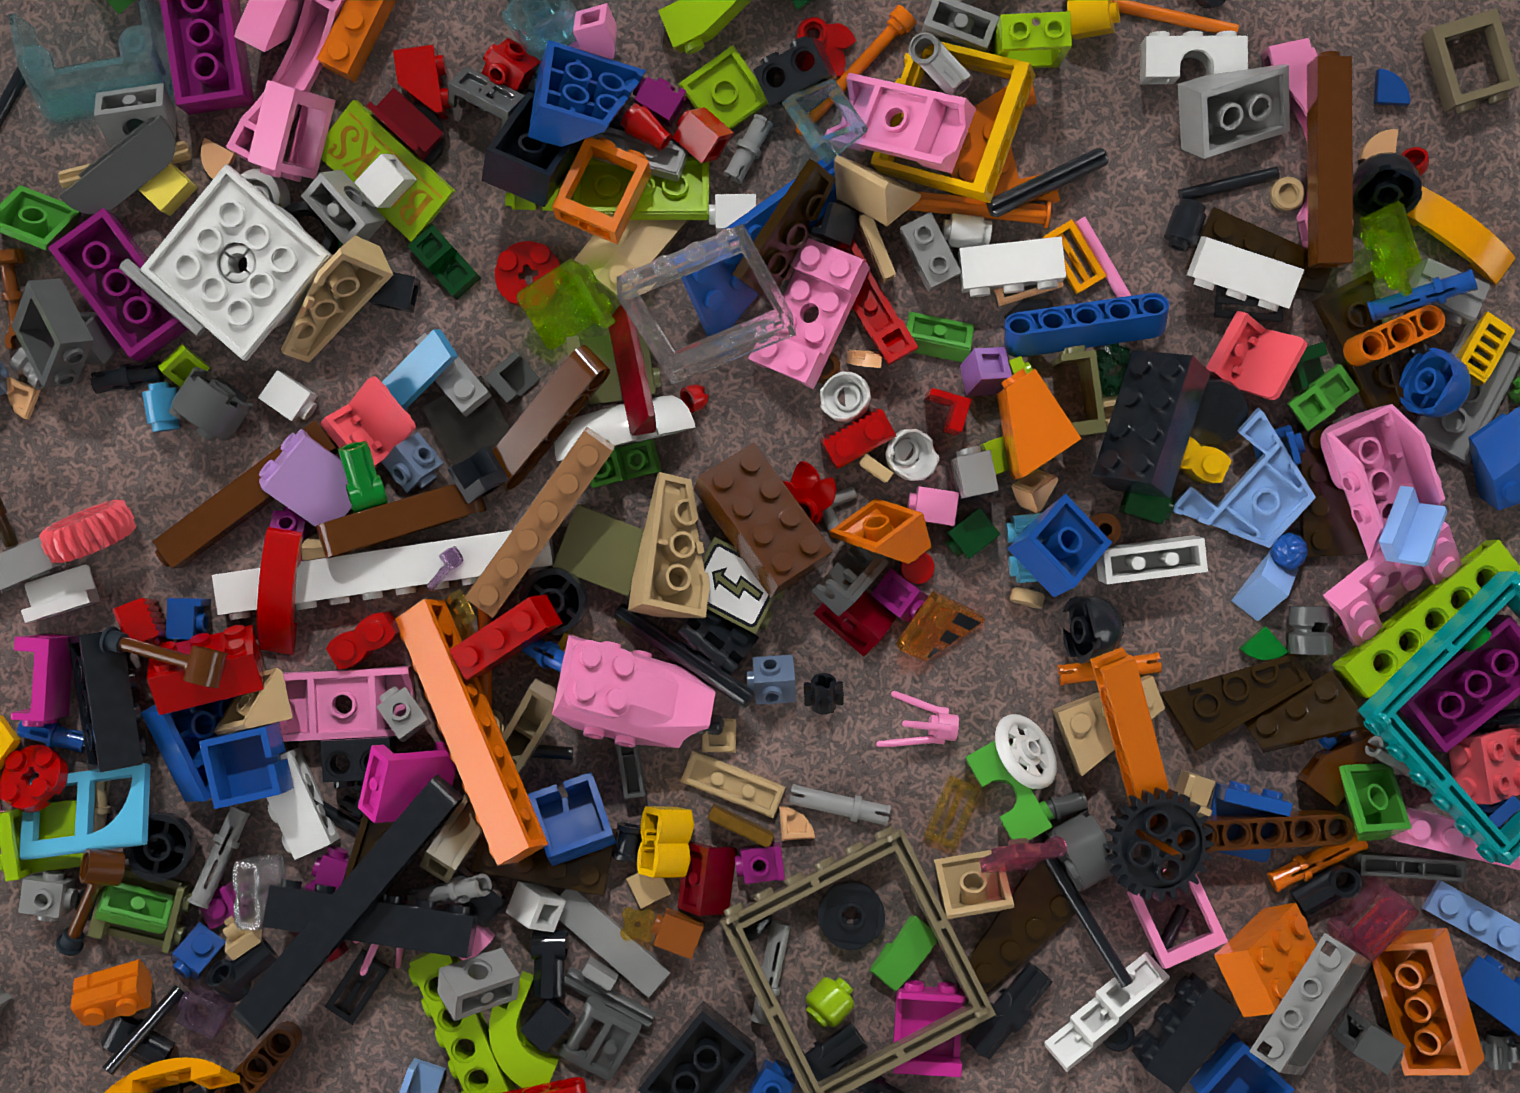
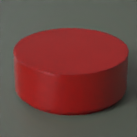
[900,552,935,584]

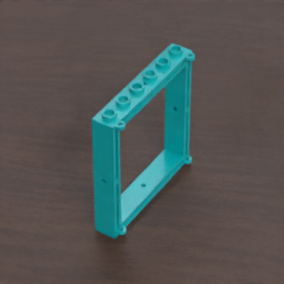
[1357,571,1520,866]

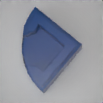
[1374,68,1410,106]

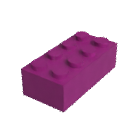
[160,0,255,115]
[48,208,188,363]
[1400,614,1520,753]

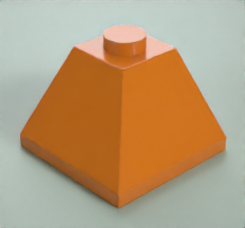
[829,498,931,564]

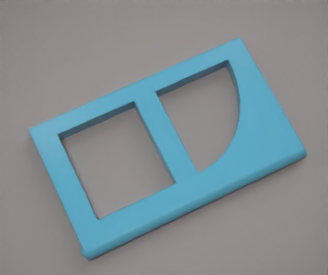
[20,763,151,860]

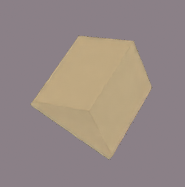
[834,155,922,226]
[213,668,293,735]
[934,849,1014,919]

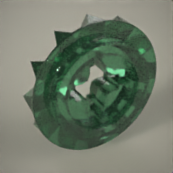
[1096,343,1131,397]

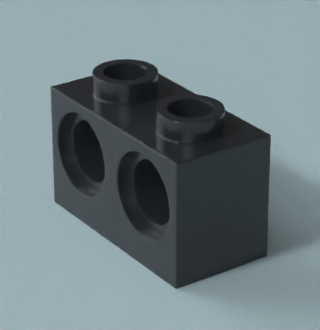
[753,36,837,109]
[321,736,397,788]

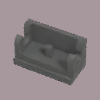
[448,66,525,128]
[812,547,889,617]

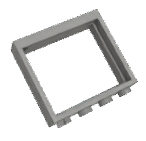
[1249,933,1372,1075]

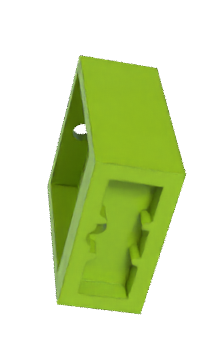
[991,11,1072,68]

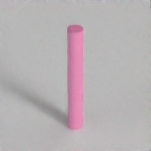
[1075,217,1132,298]

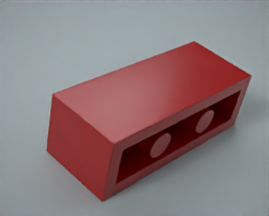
[449,594,563,680]

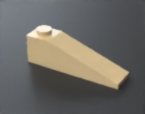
[572,220,689,302]
[281,236,393,363]
[628,472,710,618]

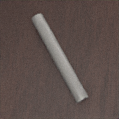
[119,259,206,337]

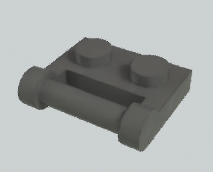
[559,996,642,1082]

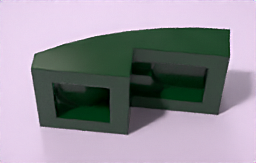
[407,224,481,300]

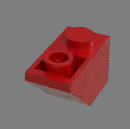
[393,44,452,120]

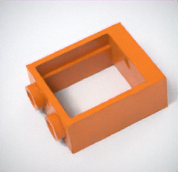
[552,137,651,245]

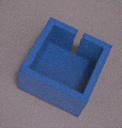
[199,722,294,809]
[527,772,617,867]
[1189,1033,1295,1093]

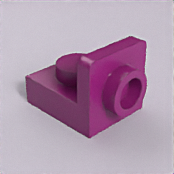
[871,568,930,624]
[198,881,249,930]

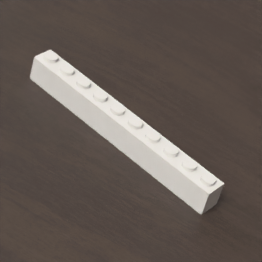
[212,530,555,620]

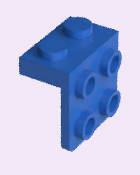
[1210,780,1293,862]

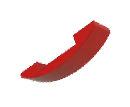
[833,239,919,365]
[257,527,303,655]

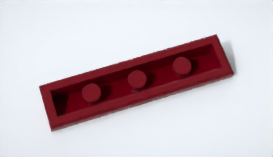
[608,299,657,436]

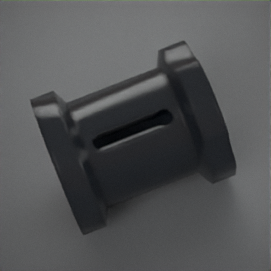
[612,822,642,862]

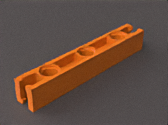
[1090,647,1183,856]

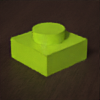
[158,343,210,388]

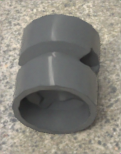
[1288,606,1334,655]

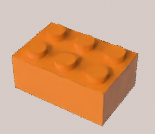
[1214,903,1317,1018]

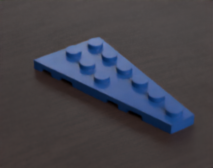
[675,151,841,346]

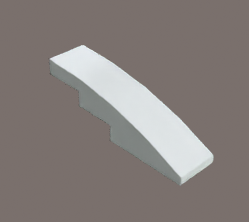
[1044,952,1170,1072]

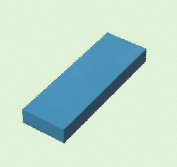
[382,329,458,410]

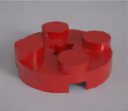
[495,241,562,309]
[0,744,68,813]

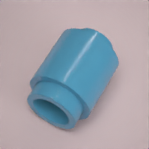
[142,382,180,432]

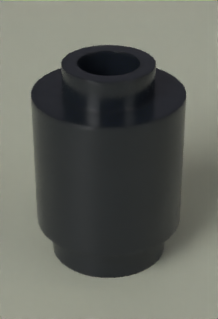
[1164,198,1207,252]

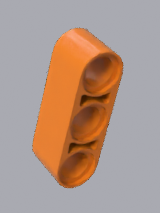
[1343,305,1445,366]

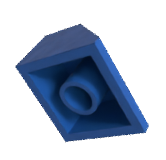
[1007,494,1112,597]

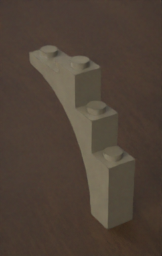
[419,678,557,884]

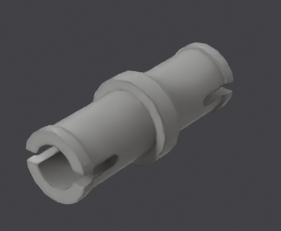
[723,114,773,184]

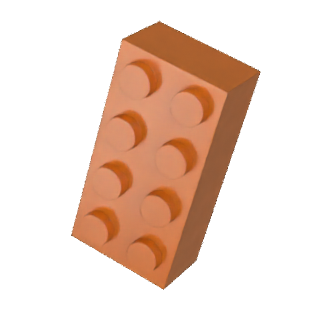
[1367,928,1485,1076]

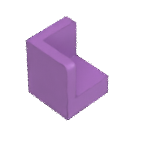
[960,347,1012,396]

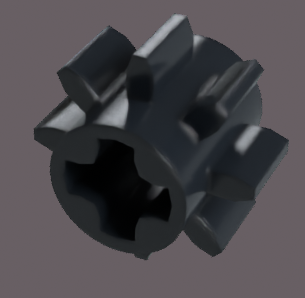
[804,673,844,715]

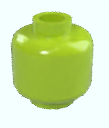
[805,977,855,1029]

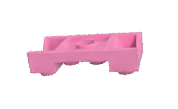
[825,73,976,173]
[748,238,870,389]
[1323,522,1462,647]
[279,666,415,742]

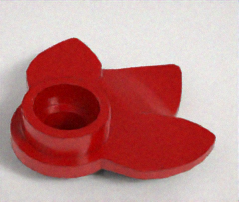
[797,17,856,77]
[783,461,836,525]

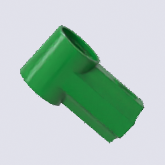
[338,441,388,513]

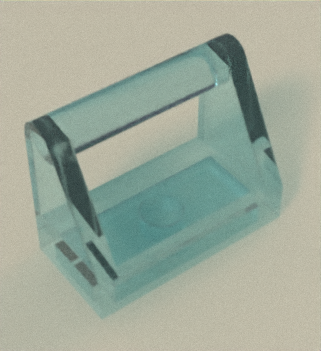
[782,79,868,164]

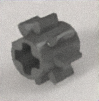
[1480,1030,1520,1070]

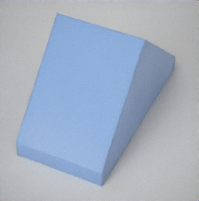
[1231,550,1299,621]

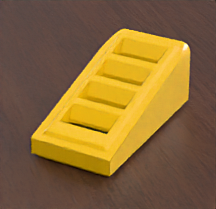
[1456,311,1515,386]

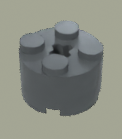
[168,367,253,442]
[1047,810,1115,891]

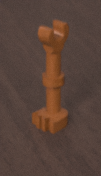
[0,248,26,350]

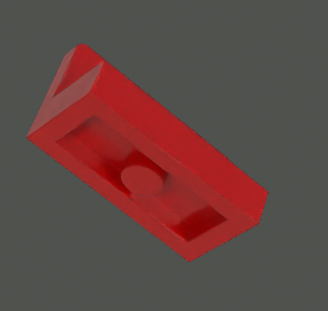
[924,388,972,436]

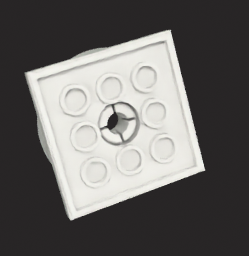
[140,164,333,361]

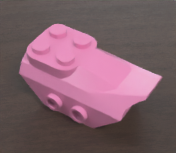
[1320,404,1445,559]
[552,635,716,748]

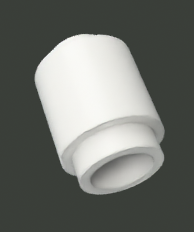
[942,213,992,248]

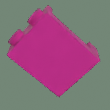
[11,634,72,727]
[358,742,457,823]
[893,980,966,1077]

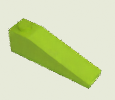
[658,0,752,54]

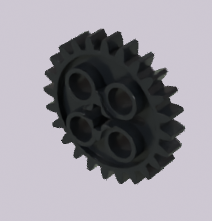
[1103,787,1214,902]

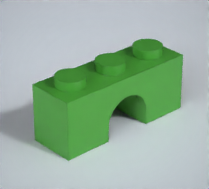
[965,741,1054,848]

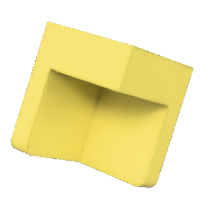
[138,162,198,216]

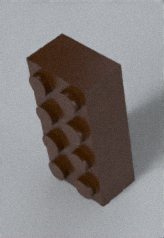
[694,442,833,598]

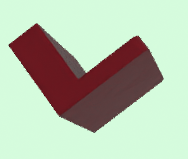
[366,87,445,160]
[813,590,896,657]
[677,842,737,916]

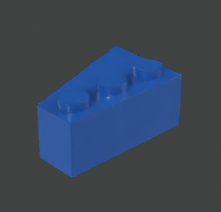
[1461,954,1520,1037]

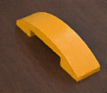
[1402,186,1516,285]
[104,1057,240,1093]

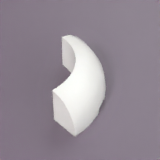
[554,395,695,461]

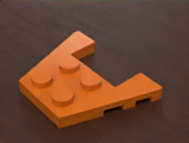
[949,84,1060,203]

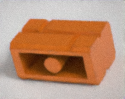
[70,959,153,1026]

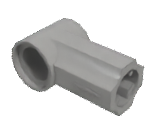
[909,32,973,96]

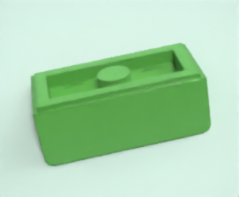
[906,311,974,362]
[94,882,175,934]

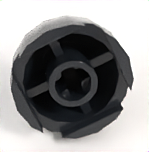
[1353,152,1422,221]
[519,568,589,635]
[1063,596,1124,664]
[123,812,197,882]

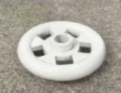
[995,714,1057,789]

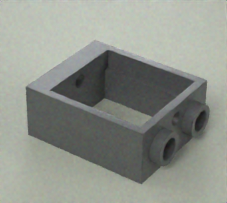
[12,278,94,388]

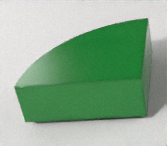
[1239,626,1288,660]

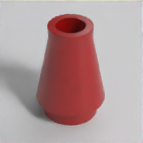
[620,103,672,151]

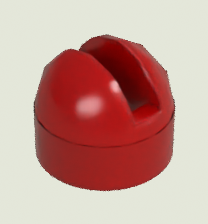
[1402,147,1429,176]
[680,384,709,413]

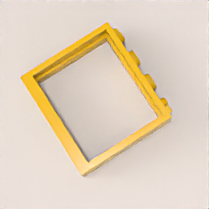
[871,42,1036,203]

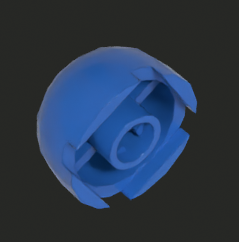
[1399,348,1471,418]

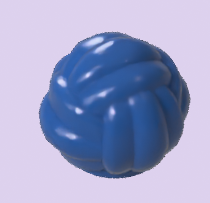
[1271,533,1308,569]

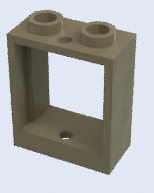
[1421,8,1520,115]

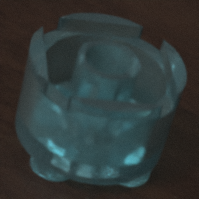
[502,0,577,61]

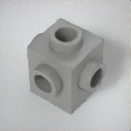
[18,870,78,922]

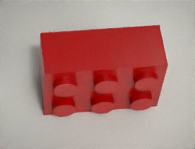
[147,625,264,715]

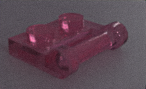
[979,836,1067,873]
[1327,876,1420,962]

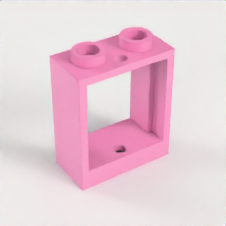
[248,80,336,182]
[1127,868,1228,969]

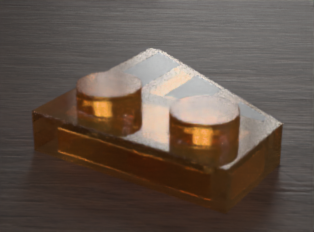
[896,590,986,662]

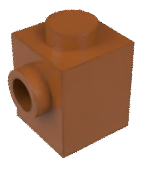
[650,907,704,959]

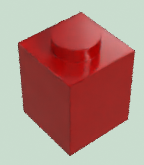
[672,107,734,163]

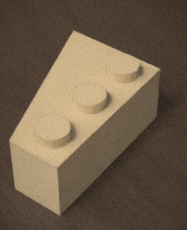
[1052,674,1165,776]

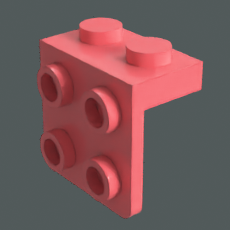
[1206,311,1307,400]
[320,376,416,468]
[1448,728,1520,804]

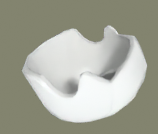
[820,371,871,423]
[885,429,939,481]

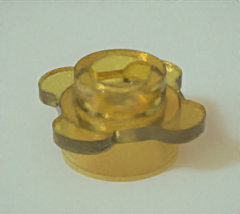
[620,907,655,942]

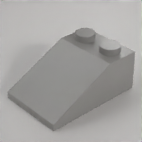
[1178,64,1290,159]

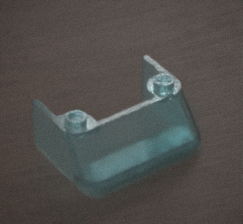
[8,0,174,124]

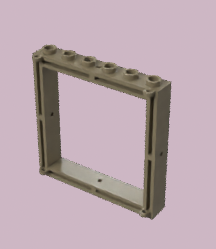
[720,825,996,1093]

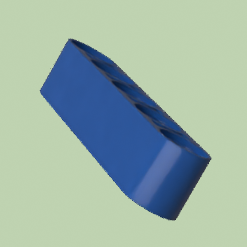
[1004,293,1169,357]

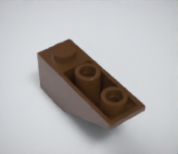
[1296,730,1377,807]

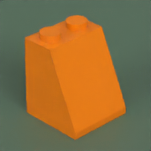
[997,369,1082,480]

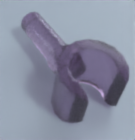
[427,546,463,591]

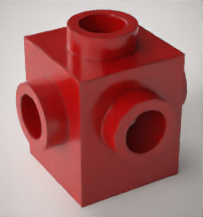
[481,37,541,93]

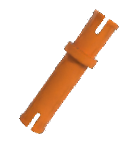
[1057,652,1162,686]
[1267,833,1368,892]

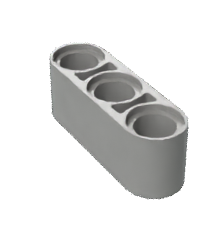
[0,537,67,594]

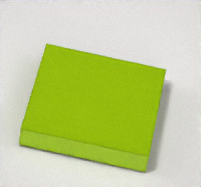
[678,45,768,130]

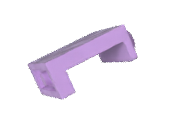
[259,429,352,527]

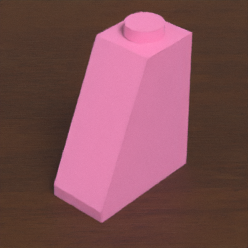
[234,0,304,52]

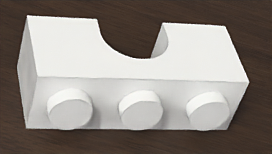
[1140,31,1248,84]

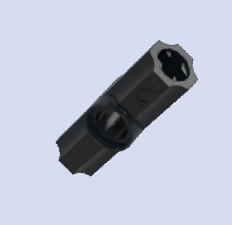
[966,961,1053,1060]

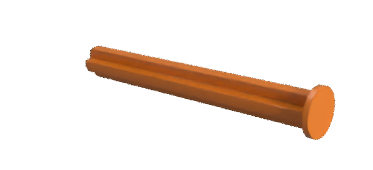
[907,191,1051,228]

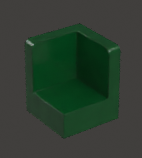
[1290,342,1328,392]

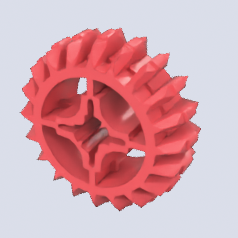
[39,499,137,563]

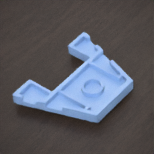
[1173,407,1316,548]

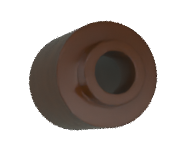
[1088,513,1121,546]

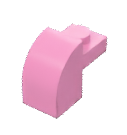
[557,3,617,60]

